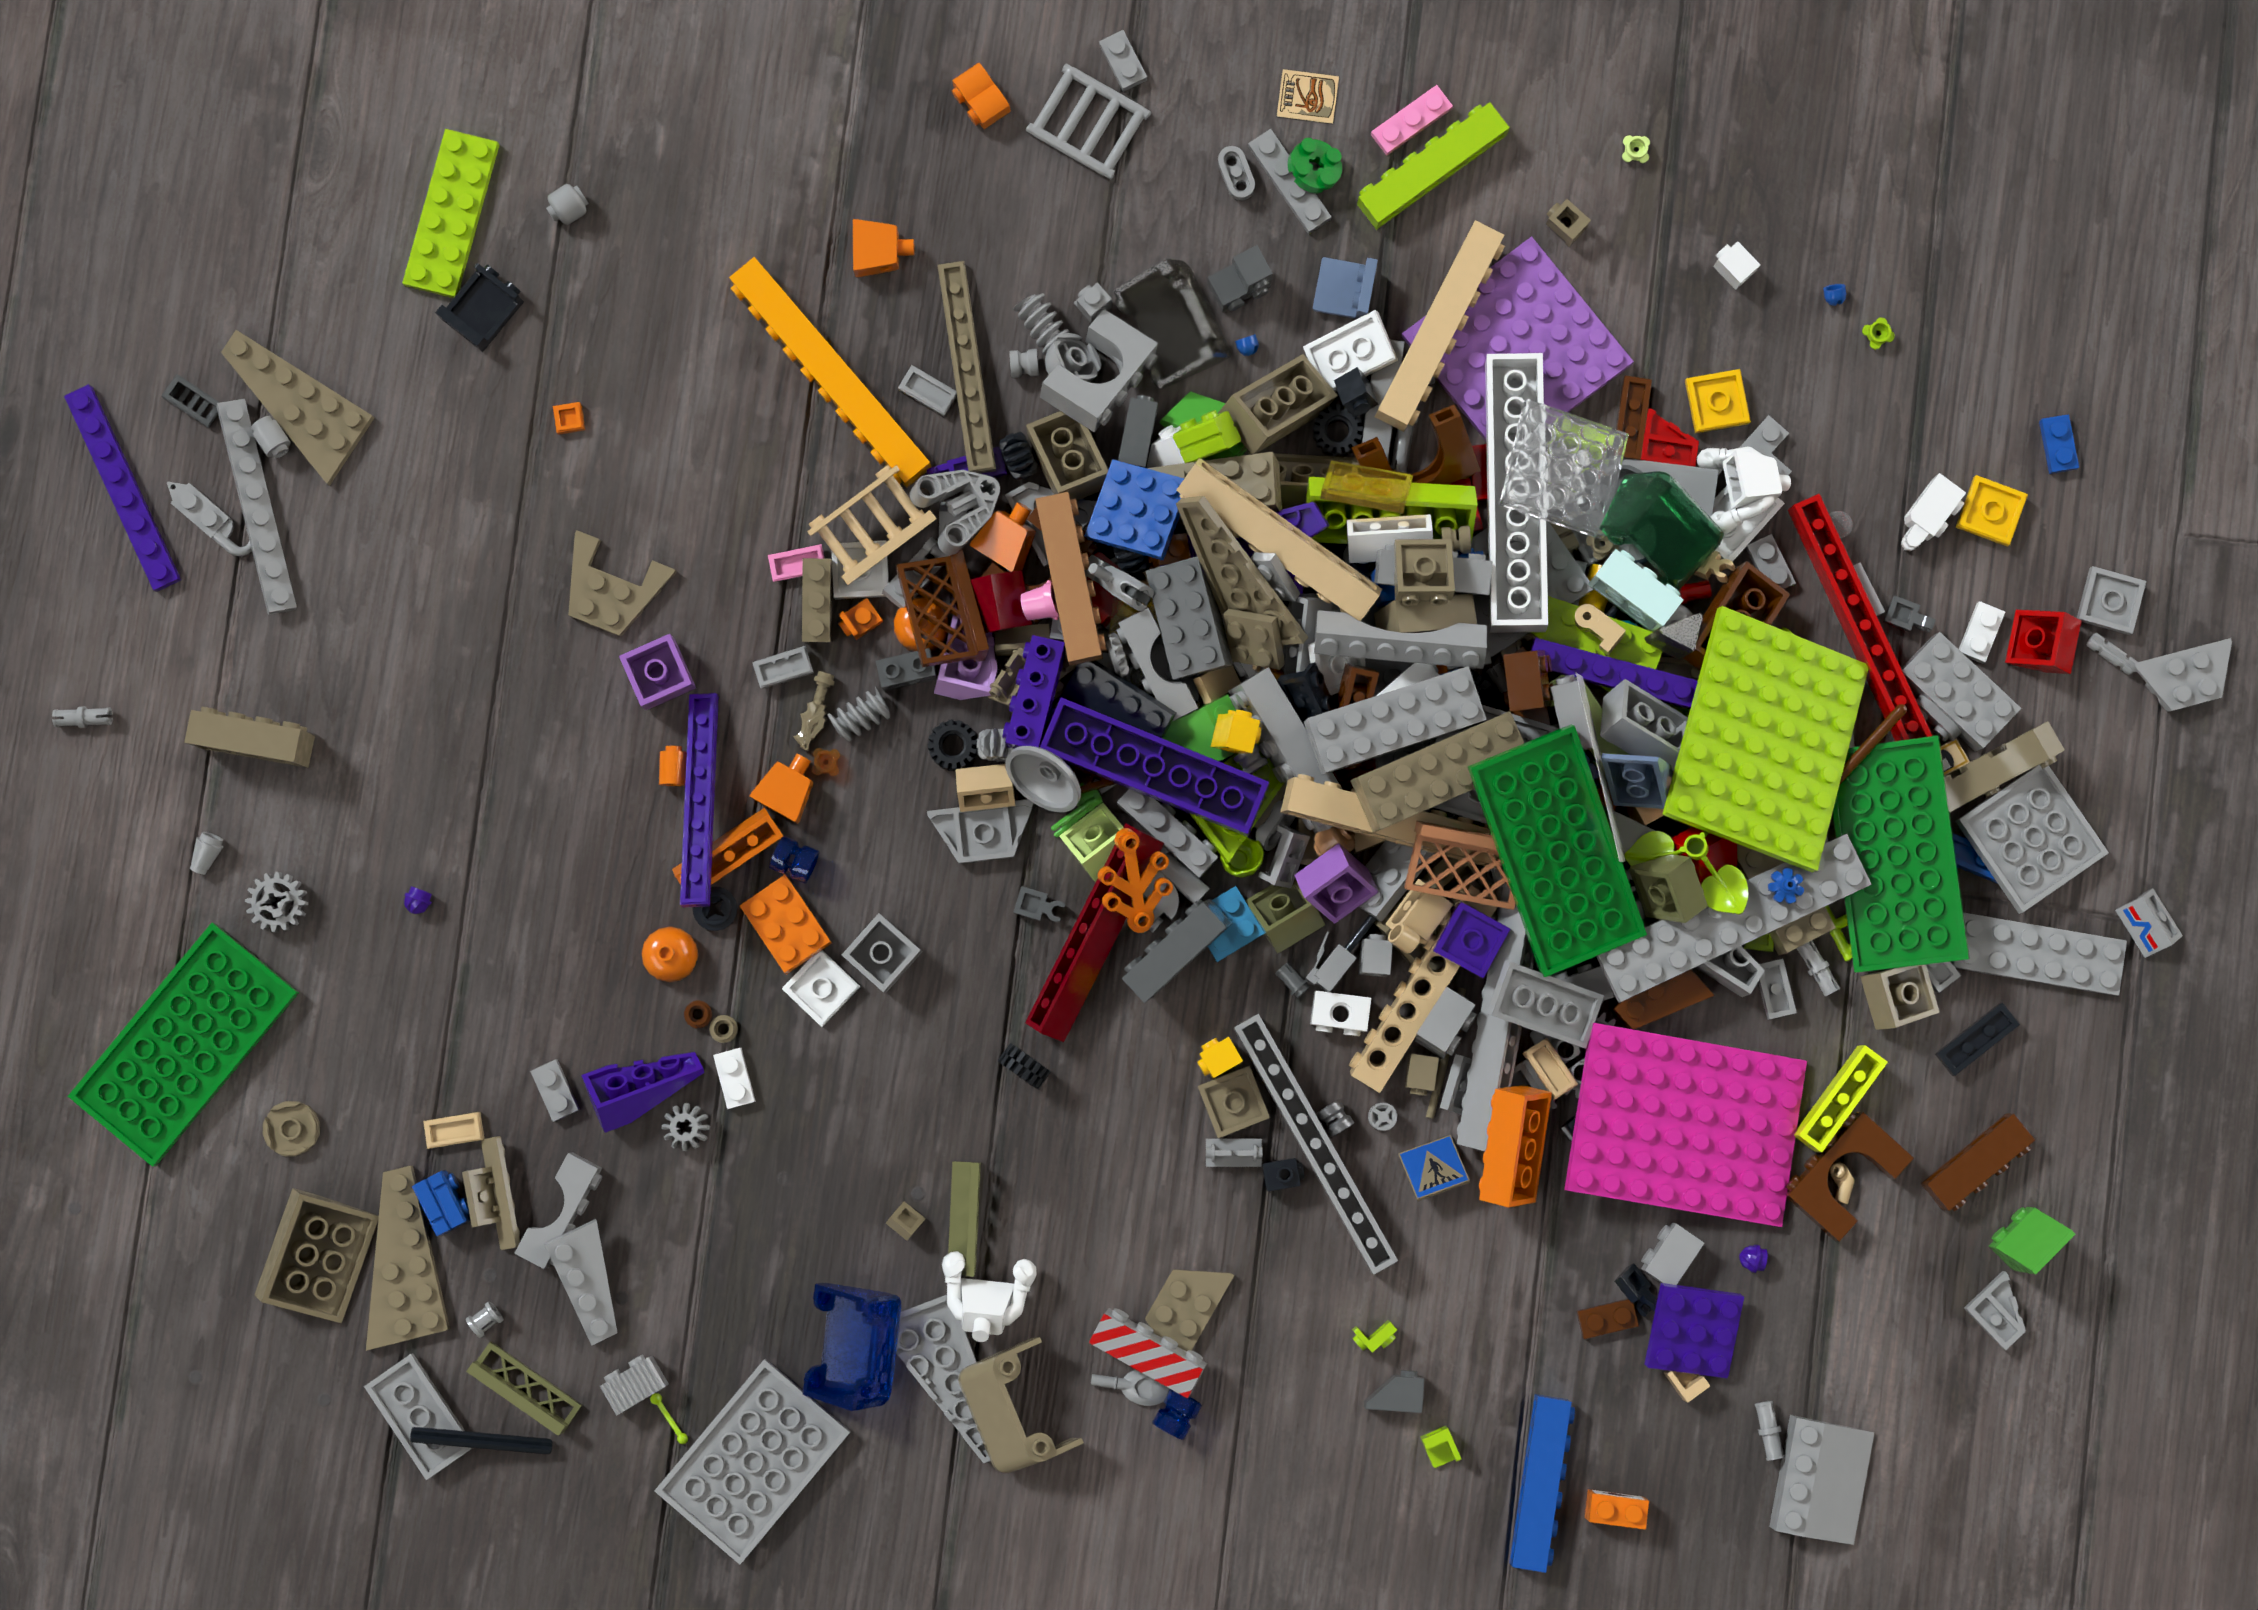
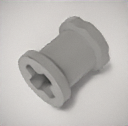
[466,1301,504,1338]

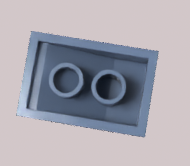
[1601,753,1673,809]

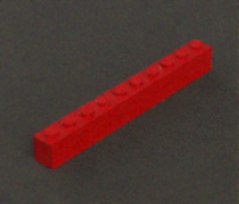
[1788,494,1932,741]

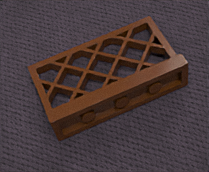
[896,550,989,668]

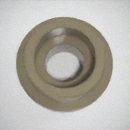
[710,1015,738,1043]

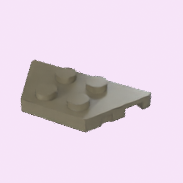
[1145,1269,1234,1352]

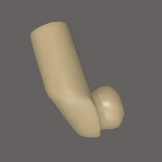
[1830,1163,1855,1205]

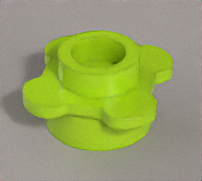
[1862,317,1895,350]

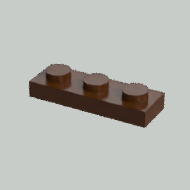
[1612,375,1652,460]

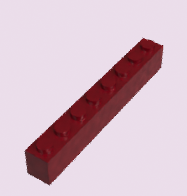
[1025,823,1164,1042]

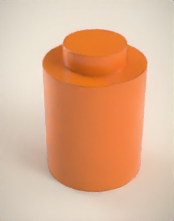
[659,746,687,786]

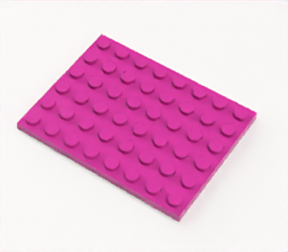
[1564,1023,1807,1227]

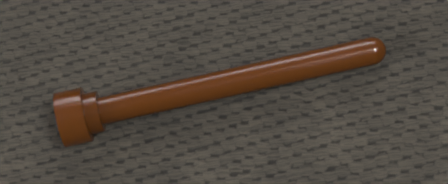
[1839,704,1907,786]

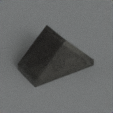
[1644,612,1703,660]

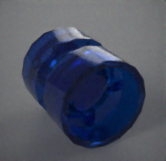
[769,836,820,884]
[1152,1389,1202,1440]

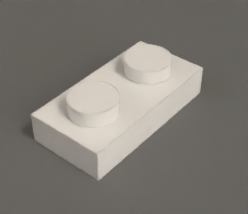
[1959,601,2005,664]
[713,1048,756,1109]

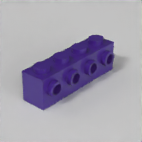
[1002,635,1066,749]

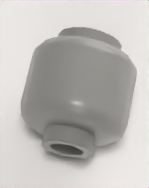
[546,184,589,225]

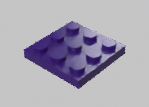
[1645,1283,1744,1378]

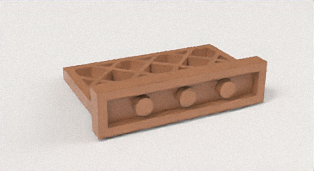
[1404,820,1515,910]

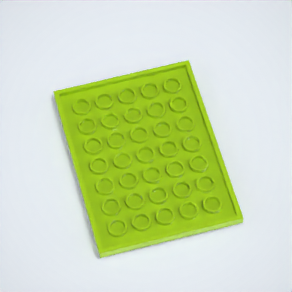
[1662,606,1868,873]

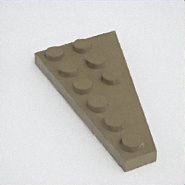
[221,330,375,486]
[1176,496,1309,645]
[366,1165,450,1351]

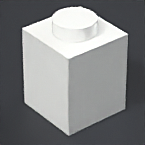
[1713,242,1760,290]

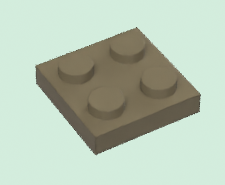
[1223,609,1285,670]
[1197,1066,1270,1138]

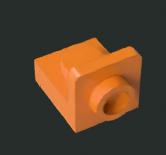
[838,598,883,640]

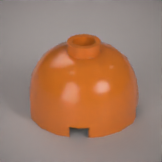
[894,598,948,652]
[641,926,698,982]

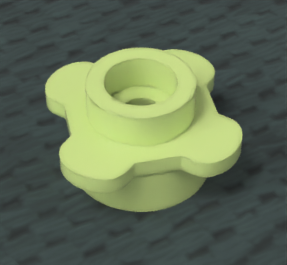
[1622,135,1650,163]

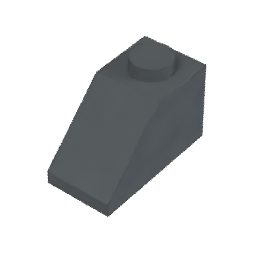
[1364,1370,1424,1413]

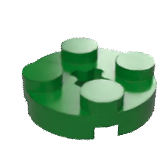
[1287,138,1342,193]

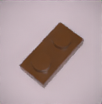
[1576,1299,1639,1339]

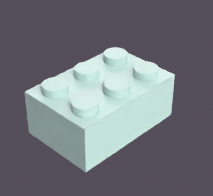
[1588,549,1683,633]

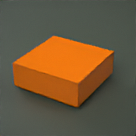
[553,402,585,435]

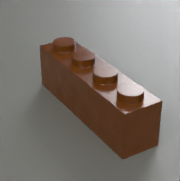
[1921,1113,2035,1211]

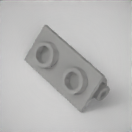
[1206,1139,1262,1167]

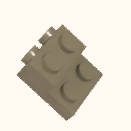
[1394,539,1455,606]

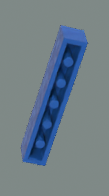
[1509,1394,1575,1573]

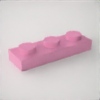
[1371,85,1453,156]

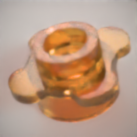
[812,748,840,776]

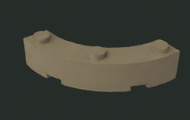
[1945,721,2065,818]

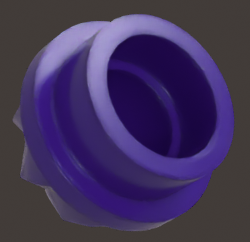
[404,886,432,914]
[1739,1244,1768,1273]

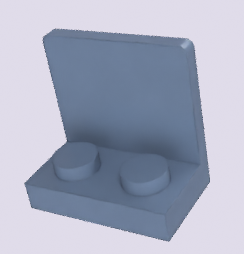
[1313,257,1378,319]

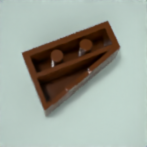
[1610,969,1715,1030]

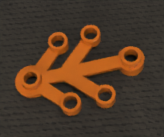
[1098,828,1173,933]

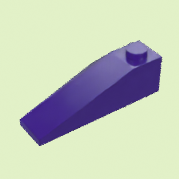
[581,1052,704,1133]

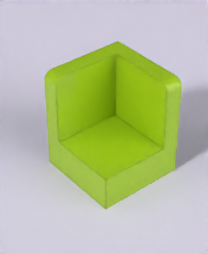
[1420,1425,1462,1468]

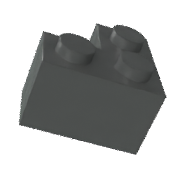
[1207,245,1273,312]

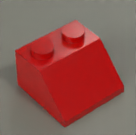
[2005,609,2081,674]

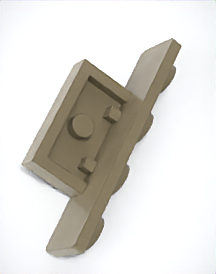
[462,1136,520,1250]

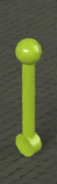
[650,1393,688,1444]

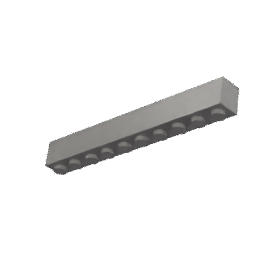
[1457,883,1535,1151]
[1233,1014,1398,1275]

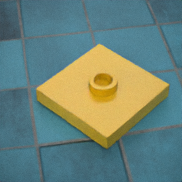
[1685,369,1751,433]
[1956,475,2028,547]

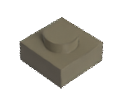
[886,1201,925,1241]

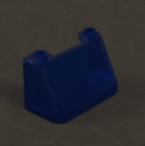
[803,1283,901,1411]

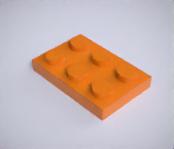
[740,874,832,975]

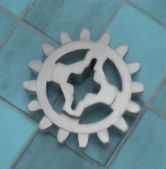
[245,872,308,932]

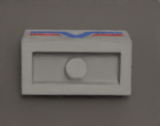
[2115,888,2183,958]

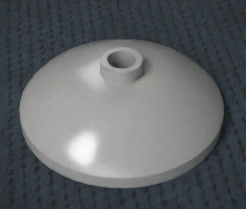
[1005,746,1081,812]

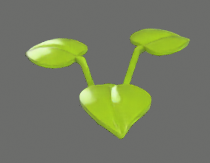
[1624,831,1749,914]

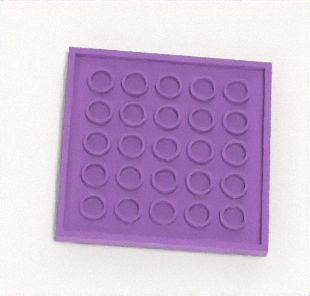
[1402,236,1634,441]

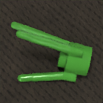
[1051,783,1103,838]

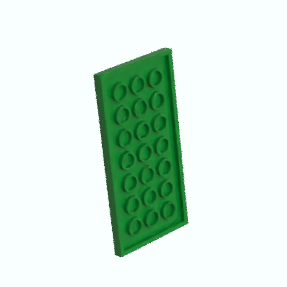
[1467,724,1647,977]
[1833,735,1970,973]
[67,922,299,1167]

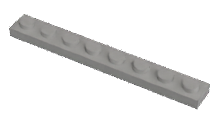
[216,399,297,615]

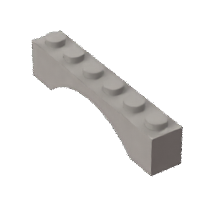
[1314,610,1487,669]

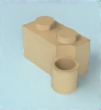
[1386,879,1453,954]

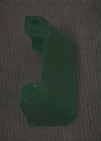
[1600,471,1724,591]

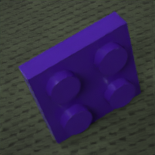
[1433,901,1510,978]

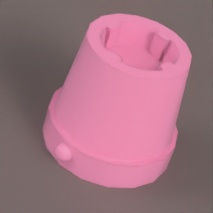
[1021,580,1059,620]

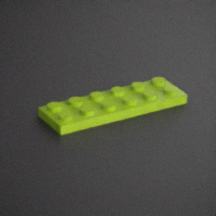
[402,129,499,298]

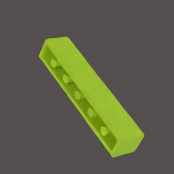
[1357,102,1510,230]

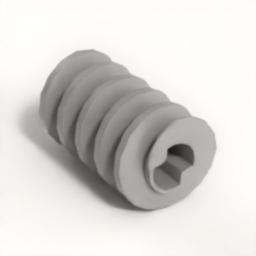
[1013,293,1069,355]
[827,686,890,742]

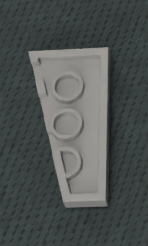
[544,1219,618,1345]

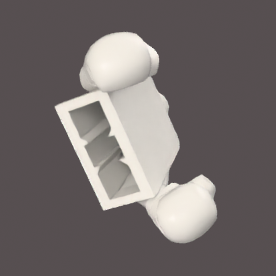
[1697,447,1791,535]
[942,1251,1037,1342]

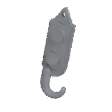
[167,482,252,557]

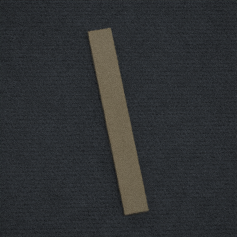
[938,261,996,474]

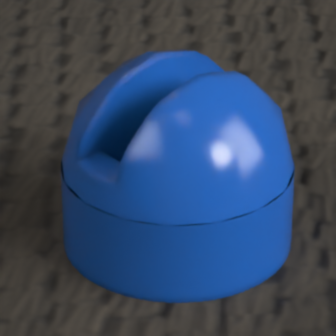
[1823,284,1846,306]
[1235,334,1259,356]

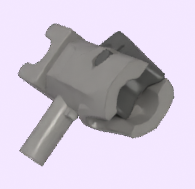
[1086,554,1154,611]

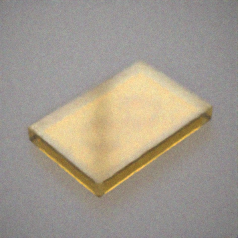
[1320,461,1413,514]

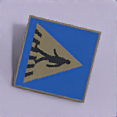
[1398,1135,1470,1202]

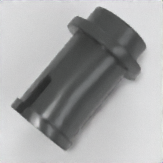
[1275,962,1310,998]

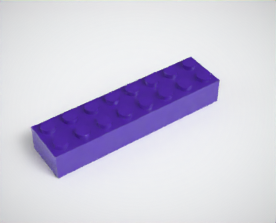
[1040,697,1269,837]

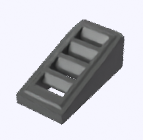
[161,374,220,428]

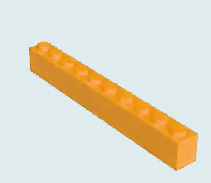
[729,257,932,488]

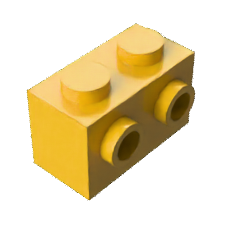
[1211,710,1261,754]
[1197,1037,1243,1079]

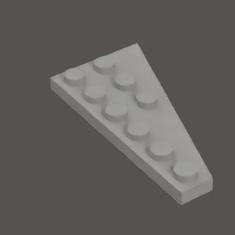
[872,1294,990,1463]

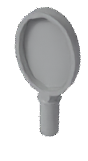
[1091,1370,1170,1406]

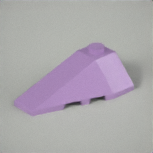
[934,605,997,700]

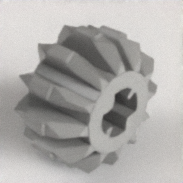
[977,728,1013,762]
[662,1103,710,1151]

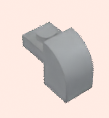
[1138,871,1179,934]

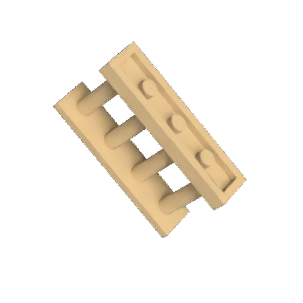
[807,465,936,586]

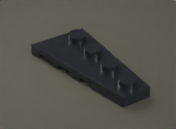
[1058,660,1177,738]

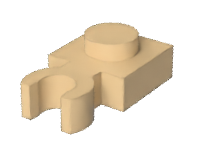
[1682,543,1736,583]

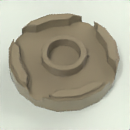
[263,1101,320,1156]

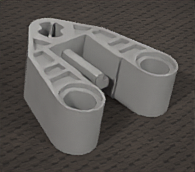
[910,470,1000,555]

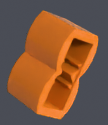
[951,63,1011,129]

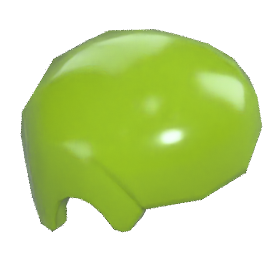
[1220,837,1264,878]

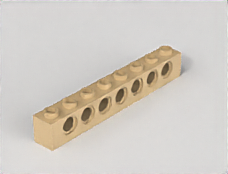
[1349,883,1497,1093]

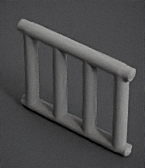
[1026,63,1151,180]

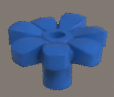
[1768,868,1804,904]

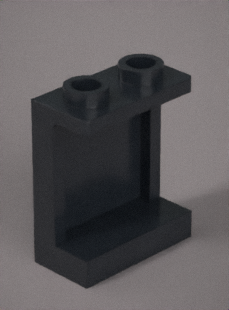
[435,263,524,352]

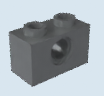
[875,648,937,692]

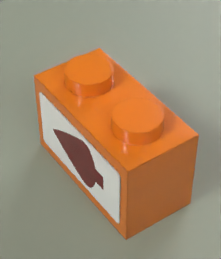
[1585,1489,1649,1530]

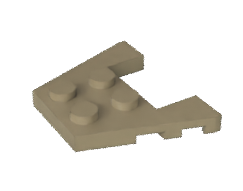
[568,530,677,637]

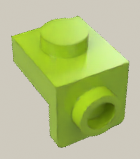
[1352,1320,1397,1353]

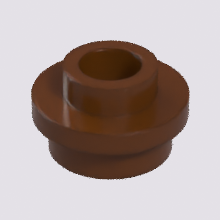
[684,1000,712,1028]

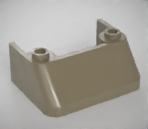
[958,1337,1084,1473]

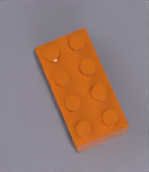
[1479,1085,1552,1208]

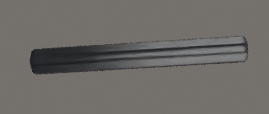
[410,1427,553,1455]

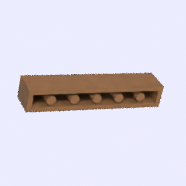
[1035,492,1107,665]

